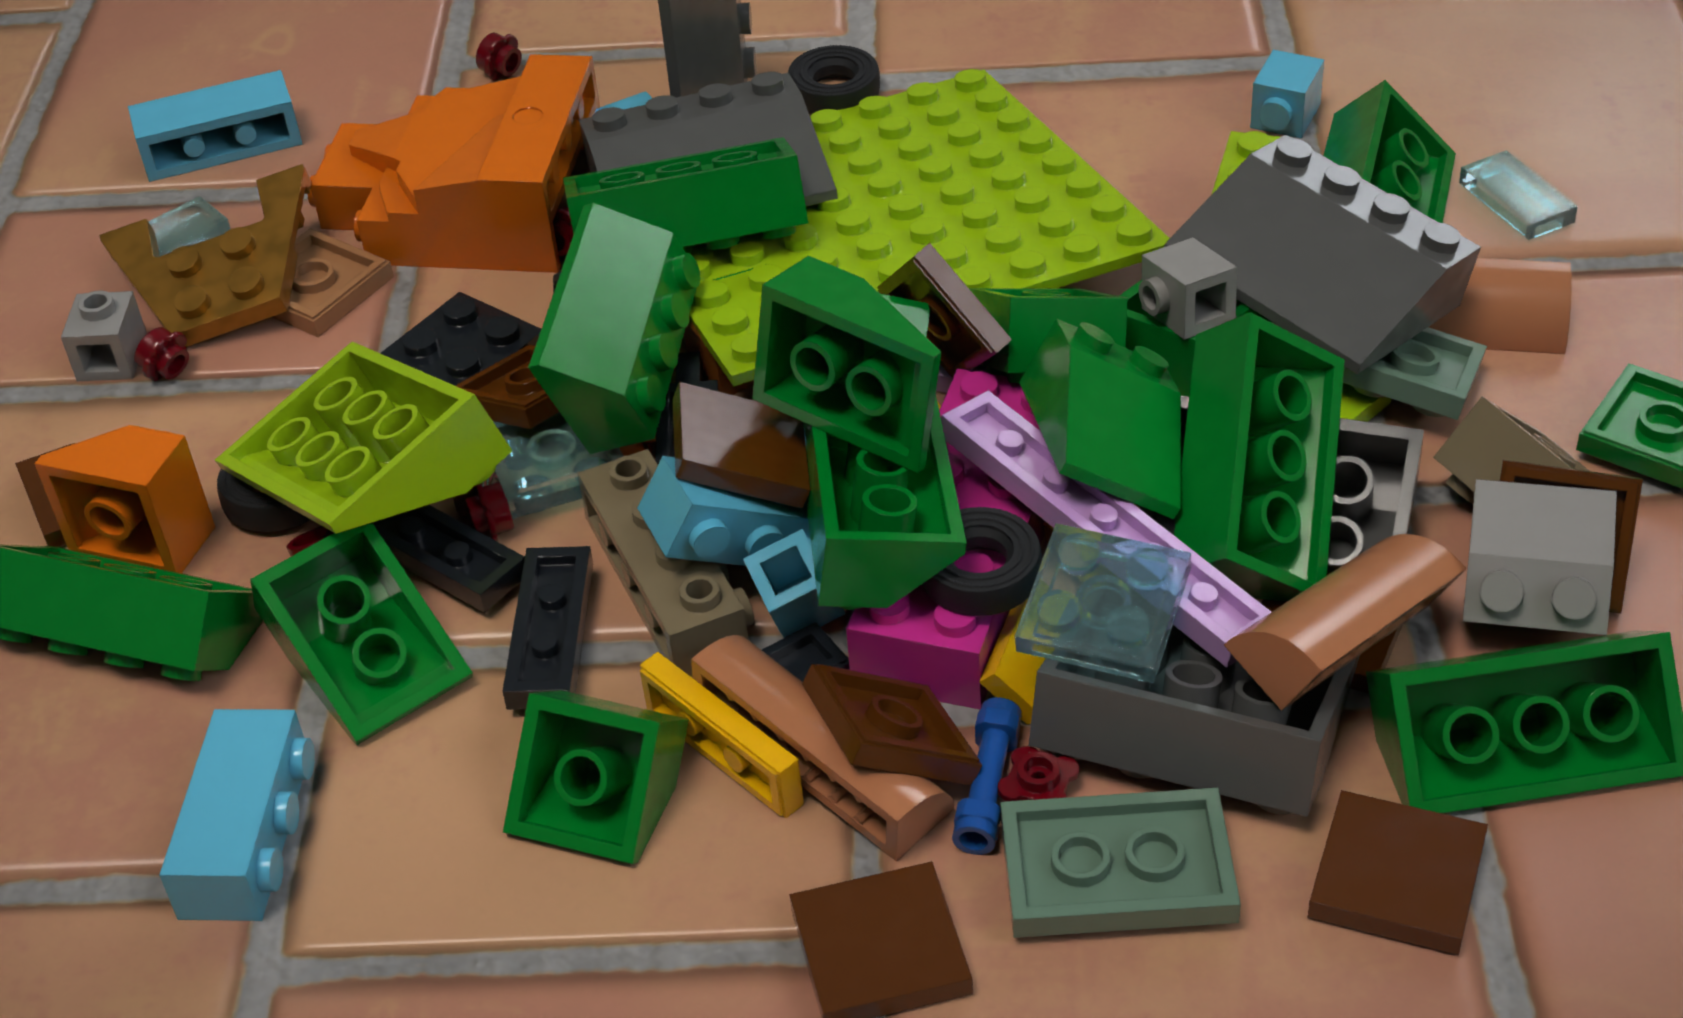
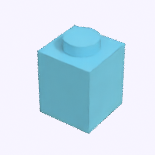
[1250,50,1325,138]
[743,529,846,638]

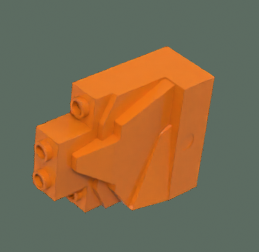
[308,54,600,273]

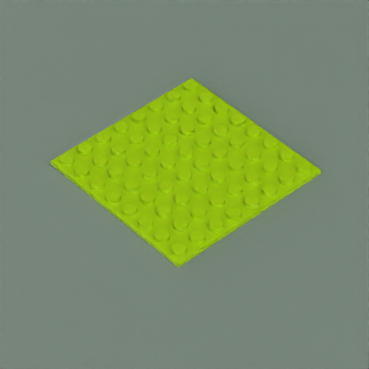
[683,69,1170,386]

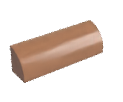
[1429,258,1572,354]
[1224,534,1467,711]
[691,635,954,862]

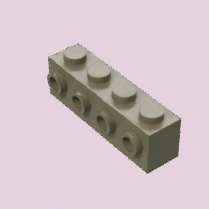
[577,449,755,677]

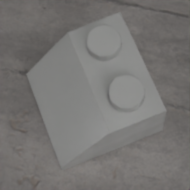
[1463,479,1617,635]

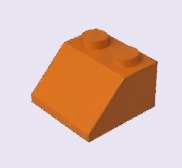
[34,425,215,573]

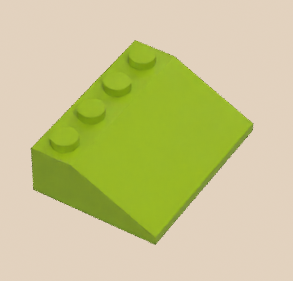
[215,341,513,534]

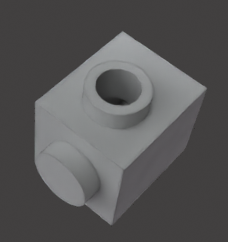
[1139,237,1237,340]
[61,291,147,382]

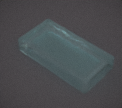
[1459,150,1578,240]
[111,197,231,258]

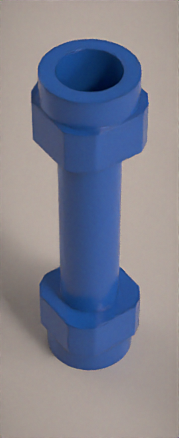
[952,697,1022,855]

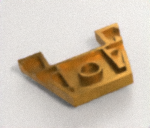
[99,164,311,347]

